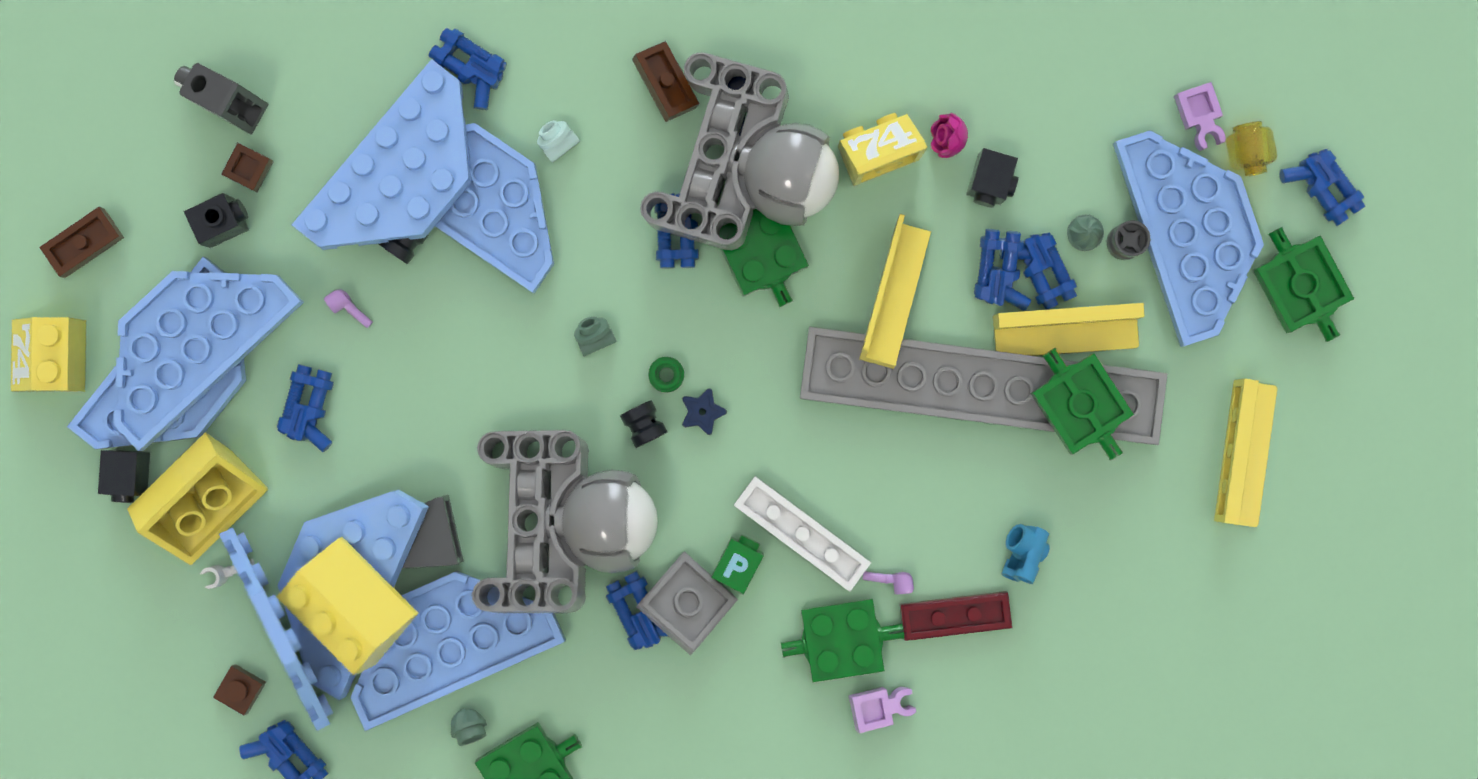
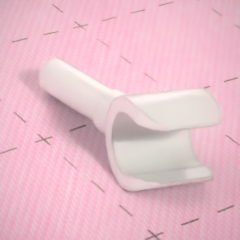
[200,558,255,589]

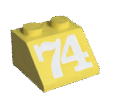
[838,113,928,186]
[11,317,86,392]

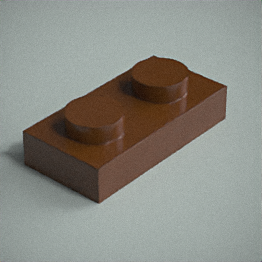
[632,41,700,122]
[39,207,124,278]

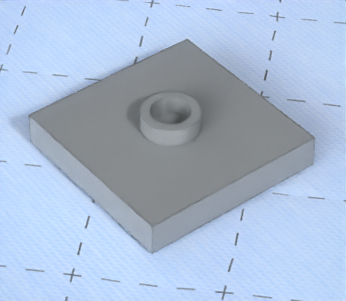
[636,552,738,655]

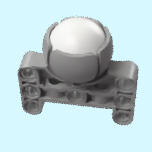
[640,52,839,250]
[472,430,658,613]

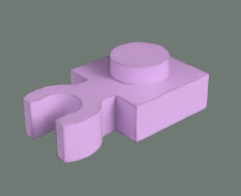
[1174,82,1226,151]
[848,687,916,733]

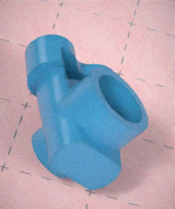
[1001,524,1050,584]

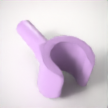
[324,290,373,328]
[863,571,914,594]

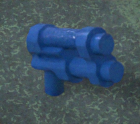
[428,28,506,110]
[1279,149,1366,226]
[654,193,699,269]
[974,229,1031,311]
[1000,233,1077,310]
[277,364,334,452]
[605,571,668,650]
[239,720,329,779]

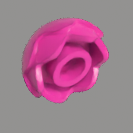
[931,112,968,158]

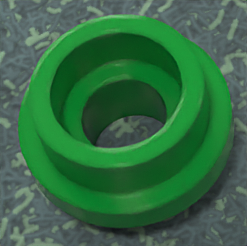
[648,357,684,393]

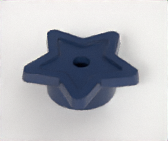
[682,388,727,435]

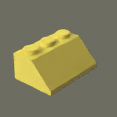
[127,432,268,565]
[277,537,419,675]

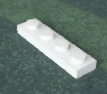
[734,476,871,592]

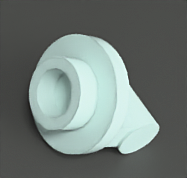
[537,120,580,163]

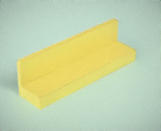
[859,214,931,369]
[993,303,1145,356]
[1214,379,1277,527]

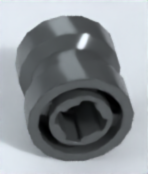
[1106,220,1151,260]

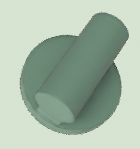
[574,316,617,356]

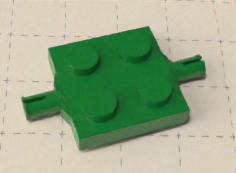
[719,209,809,308]
[1253,227,1354,342]
[1030,348,1134,460]
[781,599,904,682]
[475,722,582,779]

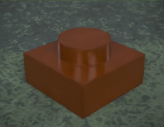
[221,143,273,192]
[213,664,266,715]

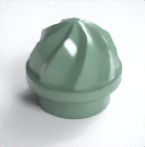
[1067,215,1104,251]
[450,708,487,746]

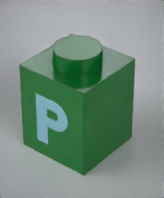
[711,534,764,594]

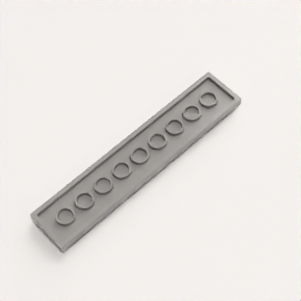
[800,327,1168,445]

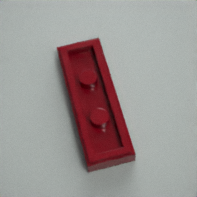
[899,591,1012,641]

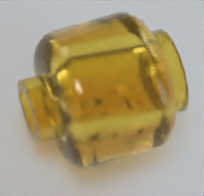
[1226,121,1278,177]

